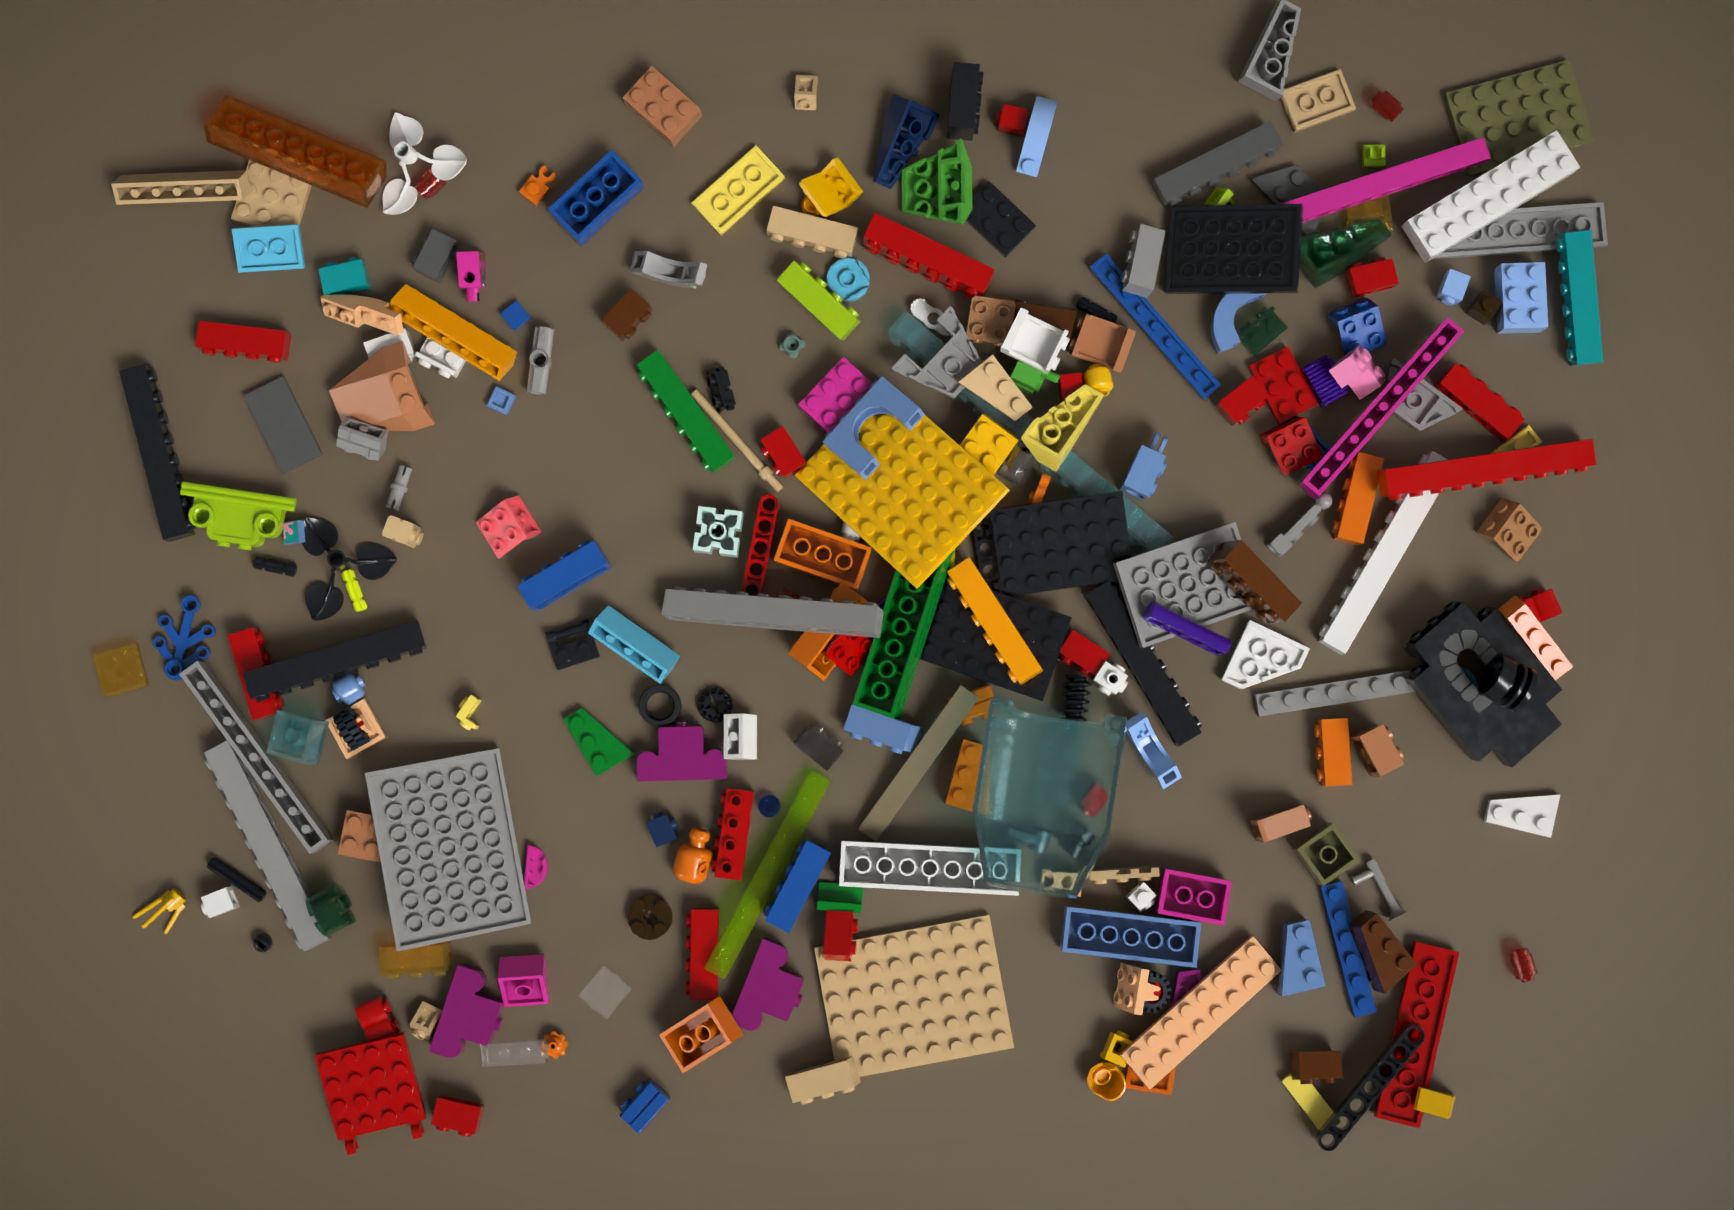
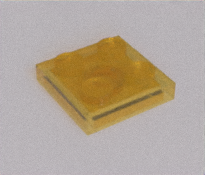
[93,643,149,698]

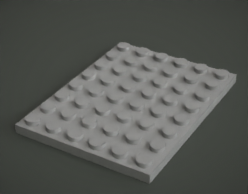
[364,748,531,951]

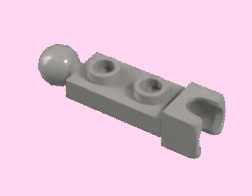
[1267,492,1332,558]

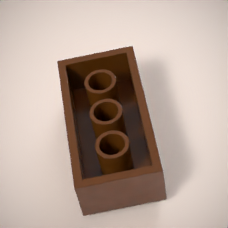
[1207,540,1302,623]

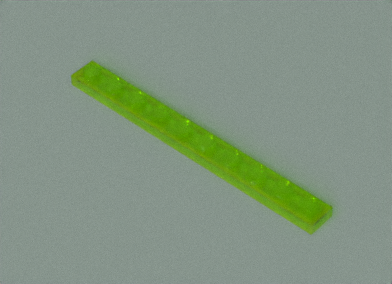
[704,770,831,979]

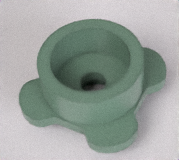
[779,333,806,359]

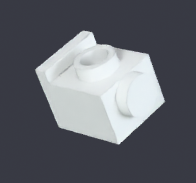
[1125,881,1156,913]

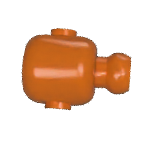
[672,827,712,884]

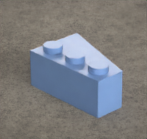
[843,705,925,754]
[1277,918,1325,996]

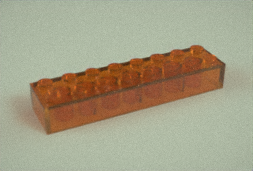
[204,95,387,208]

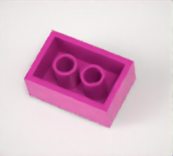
[798,357,872,434]
[1154,868,1232,926]

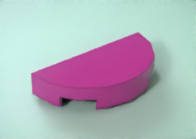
[524,844,548,889]

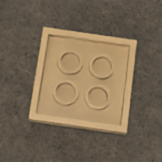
[231,157,314,226]

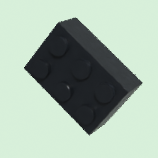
[947,62,983,141]

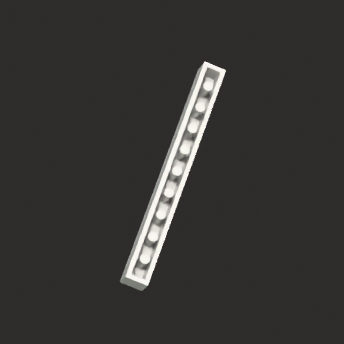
[1318,451,1448,655]

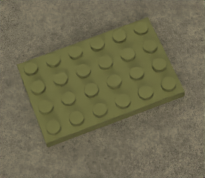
[1444,59,1595,177]

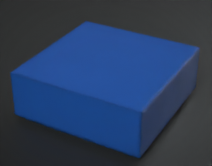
[500,300,532,332]

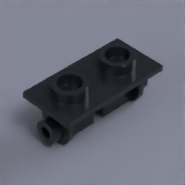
[706,367,736,414]

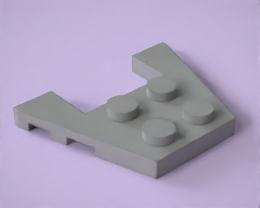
[891,306,982,399]

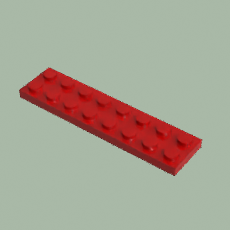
[1374,941,1460,1128]

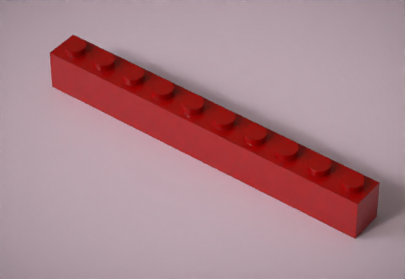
[1377,439,1596,500]

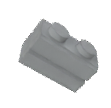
[336,417,389,461]

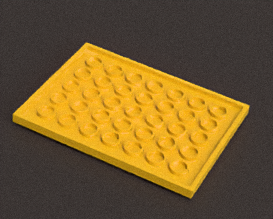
[794,414,1010,589]

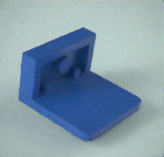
[1328,298,1386,355]

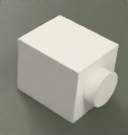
[201,886,240,918]

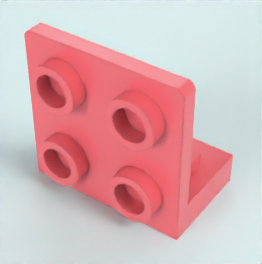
[476,495,542,558]

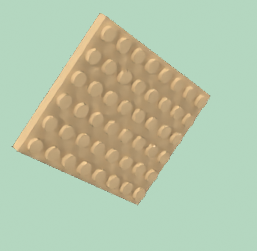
[814,914,1014,1077]

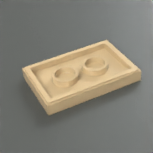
[1281,68,1356,133]

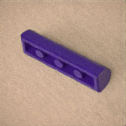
[1142,601,1231,656]

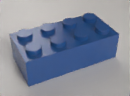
[548,149,644,246]
[517,540,612,612]
[764,839,832,933]

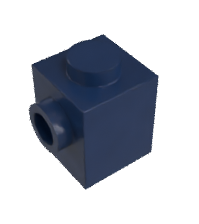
[646,811,679,848]

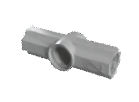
[527,326,555,395]

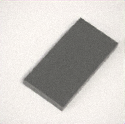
[244,376,323,474]

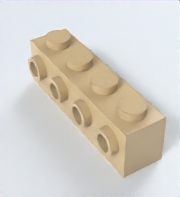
[767,206,858,259]

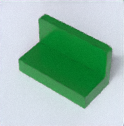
[816,882,863,913]

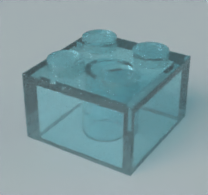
[266,710,329,765]

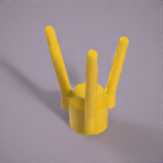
[132,888,186,934]

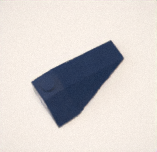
[873,94,940,189]

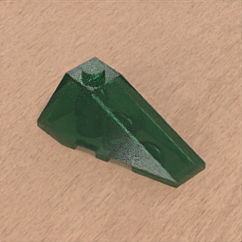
[1300,219,1391,288]

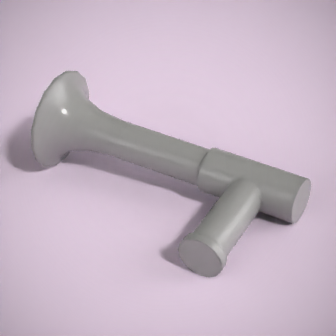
[1351,858,1409,921]

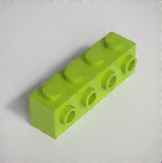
[777,261,861,340]

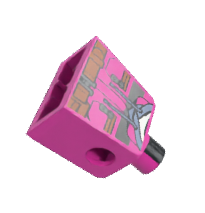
[456,251,486,302]

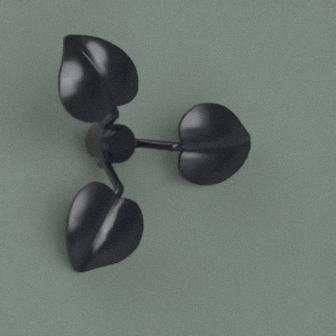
[302,517,397,621]

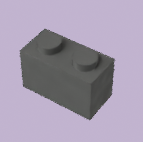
[412,229,460,283]

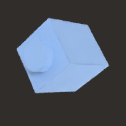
[1436,269,1471,306]

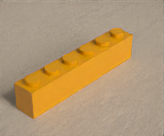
[390,284,517,381]
[947,557,1043,685]

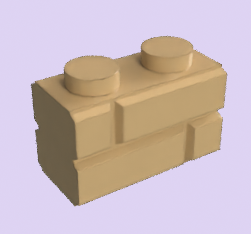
[382,515,424,548]

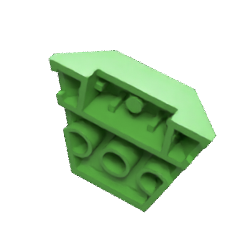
[902,138,972,225]

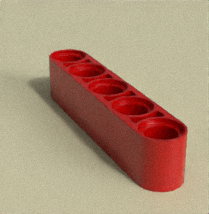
[742,494,779,596]

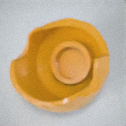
[1087,1063,1126,1101]

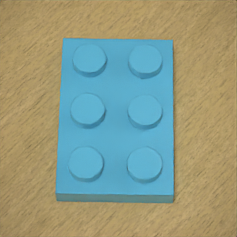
[232,223,305,273]

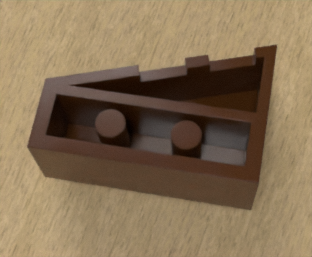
[1013,299,1077,338]
[1350,910,1417,994]

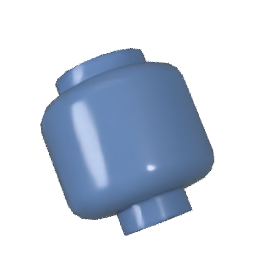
[331,674,366,705]

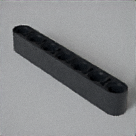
[1316,1023,1425,1151]

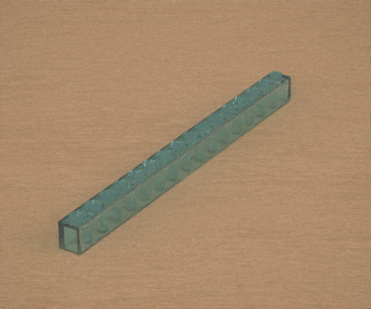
[888,311,1175,553]

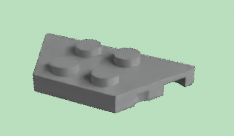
[1386,358,1462,432]

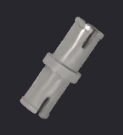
[385,465,412,511]

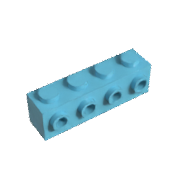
[588,605,680,684]

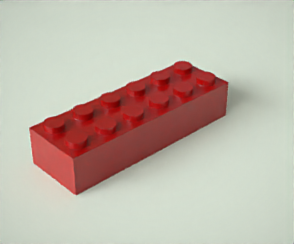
[864,213,995,301]

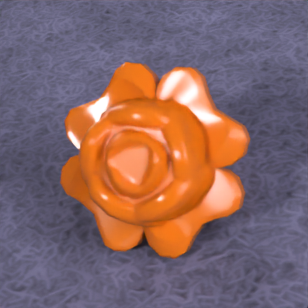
[541,1031,569,1059]

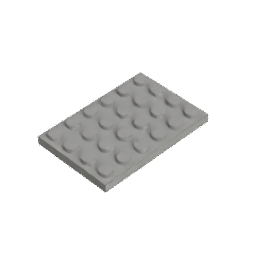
[1113,522,1253,648]

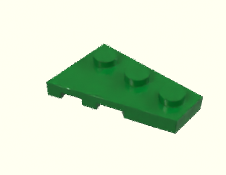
[563,708,635,777]

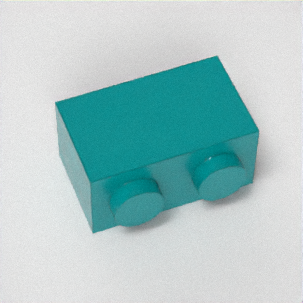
[318,258,371,295]

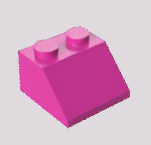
[498,954,549,1007]

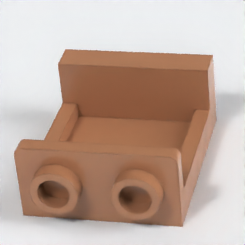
[1069,313,1136,373]

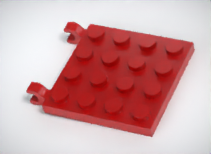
[315,1032,427,1155]

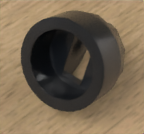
[253,934,273,952]

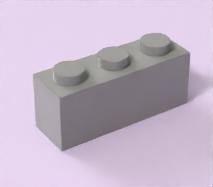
[1121,224,1165,298]

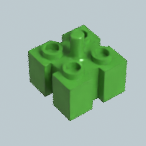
[1010,361,1060,395]

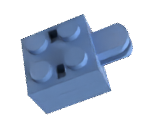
[1119,432,1169,501]

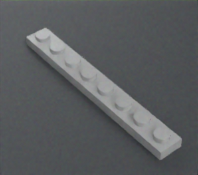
[1254,670,1416,717]

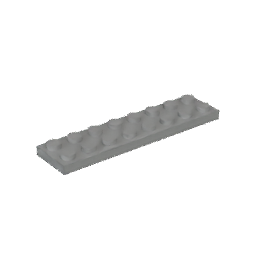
[1433,202,1608,259]

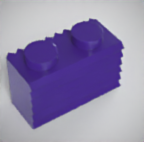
[1301,355,1348,408]

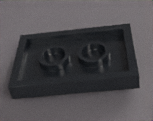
[966,181,1036,258]

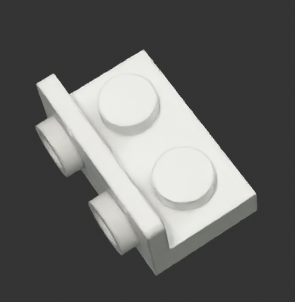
[414,337,466,379]

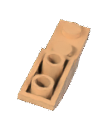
[320,294,404,336]

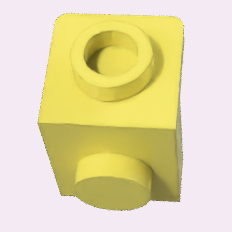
[456,695,482,731]

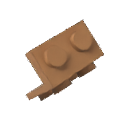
[966,295,1016,347]
[1476,498,1542,562]

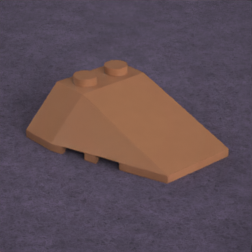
[329,341,436,431]

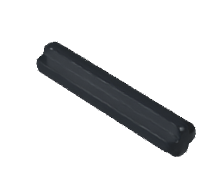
[206,858,267,902]

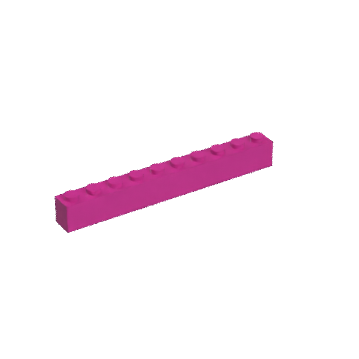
[1298,317,1464,500]

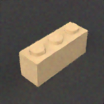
[785,1056,861,1105]

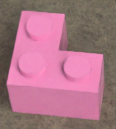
[1329,345,1386,400]

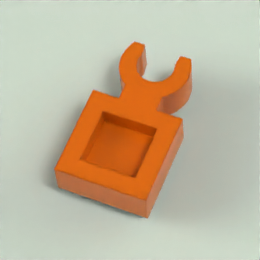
[519,165,556,207]
[1027,474,1051,504]

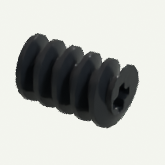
[1060,675,1092,722]

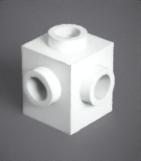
[1092,661,1128,696]

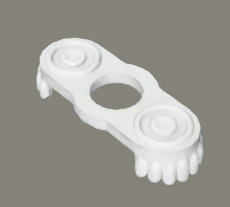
[910,298,951,337]

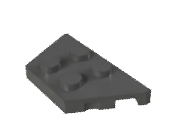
[1251,165,1322,241]

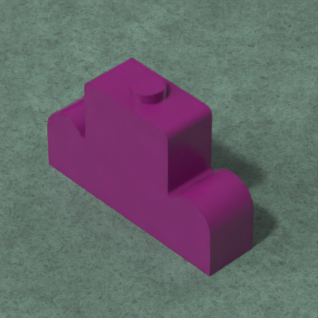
[637,722,728,782]
[732,937,804,1031]
[429,963,504,1058]

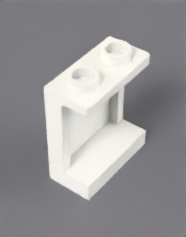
[1000,308,1070,374]

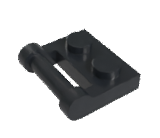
[546,619,600,671]

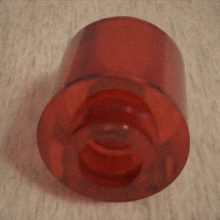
[1371,90,1404,122]
[414,168,447,200]
[1509,948,1538,983]

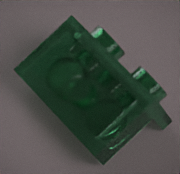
[1238,306,1288,357]

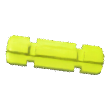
[341,569,367,612]

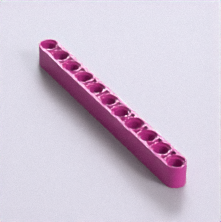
[1282,138,1491,223]

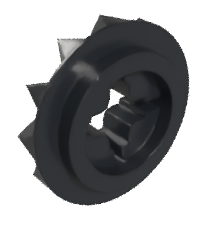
[697,687,733,723]

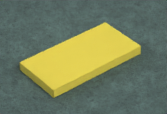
[691,145,785,236]

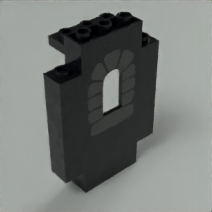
[1404,601,1563,768]

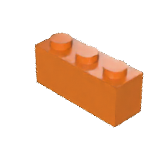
[1314,718,1352,786]

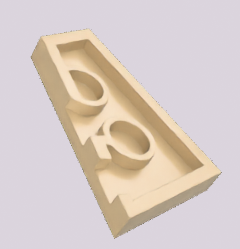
[957,355,1033,421]
[1087,866,1160,884]

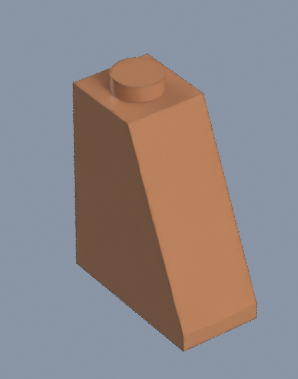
[1249,804,1312,843]

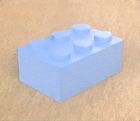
[1494,262,1548,334]

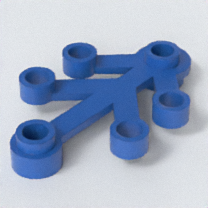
[153,595,216,680]

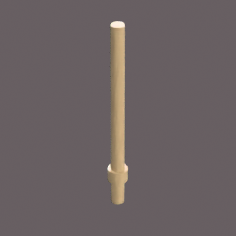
[691,389,783,493]

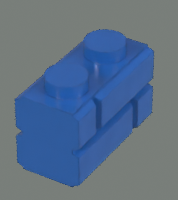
[619,1079,671,1133]

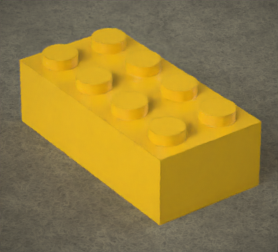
[960,413,1021,475]

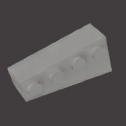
[1238,0,1301,102]

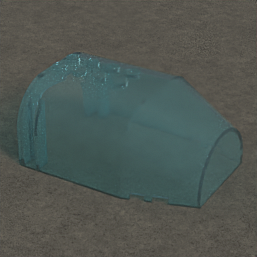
[973,698,1128,898]

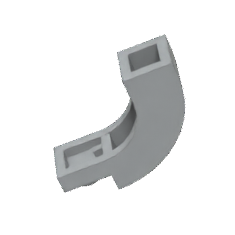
[630,251,707,289]

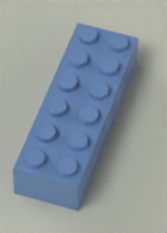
[1060,905,1201,968]

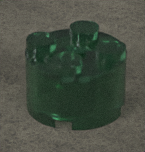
[305,882,356,937]

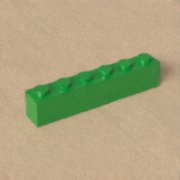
[637,350,736,474]

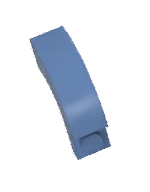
[1210,293,1267,354]

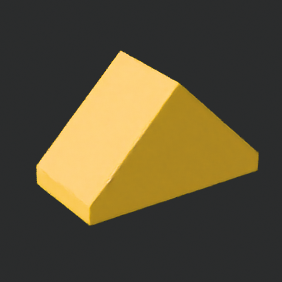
[1413,1087,1456,1119]

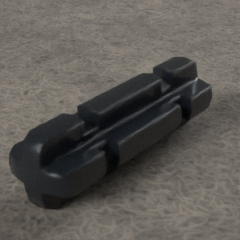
[1076,297,1118,323]
[253,556,297,577]

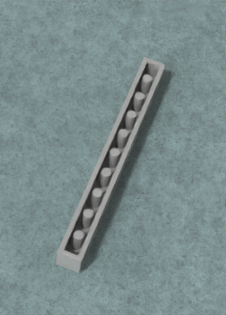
[661,587,884,638]
[179,661,334,854]
[204,741,333,952]

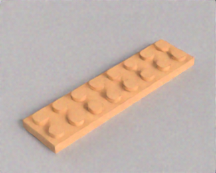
[1119,936,1281,1090]

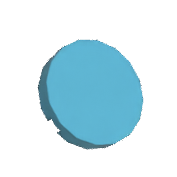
[827,258,870,302]

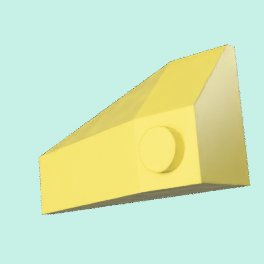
[1021,384,1104,472]

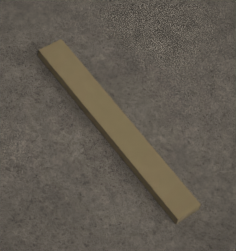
[858,685,979,841]

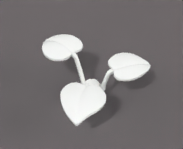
[382,113,467,215]

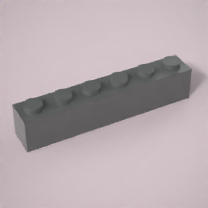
[1152,121,1283,207]

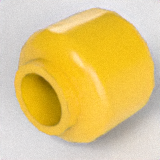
[1083,364,1114,397]

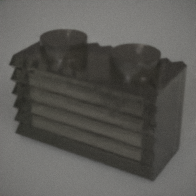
[793,722,844,772]

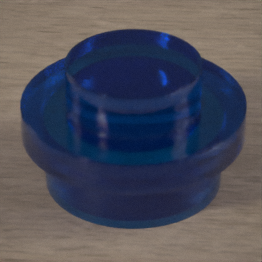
[758,795,781,817]

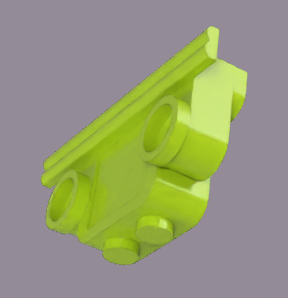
[180,482,297,551]

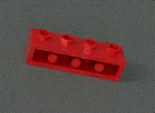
[711,788,755,881]

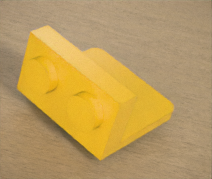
[799,157,863,217]

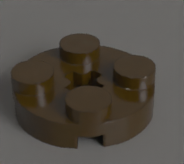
[628,895,673,940]

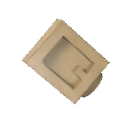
[794,75,818,110]
[410,1001,442,1041]

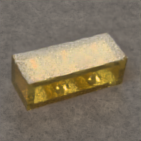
[379,942,452,979]

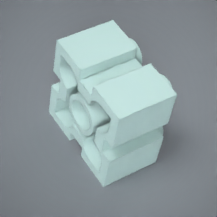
[693,506,744,558]

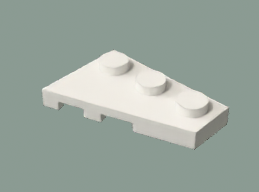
[1484,794,1561,838]

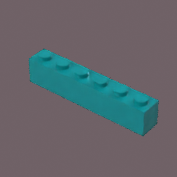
[1556,230,1603,366]

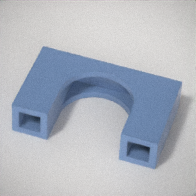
[823,376,925,481]

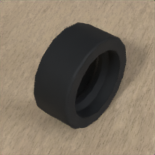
[638,685,682,727]

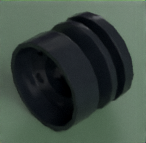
[1477,653,1538,712]

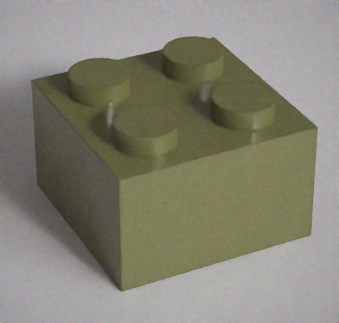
[1292,823,1360,886]

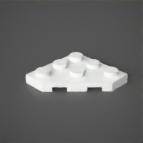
[1221,620,1310,690]

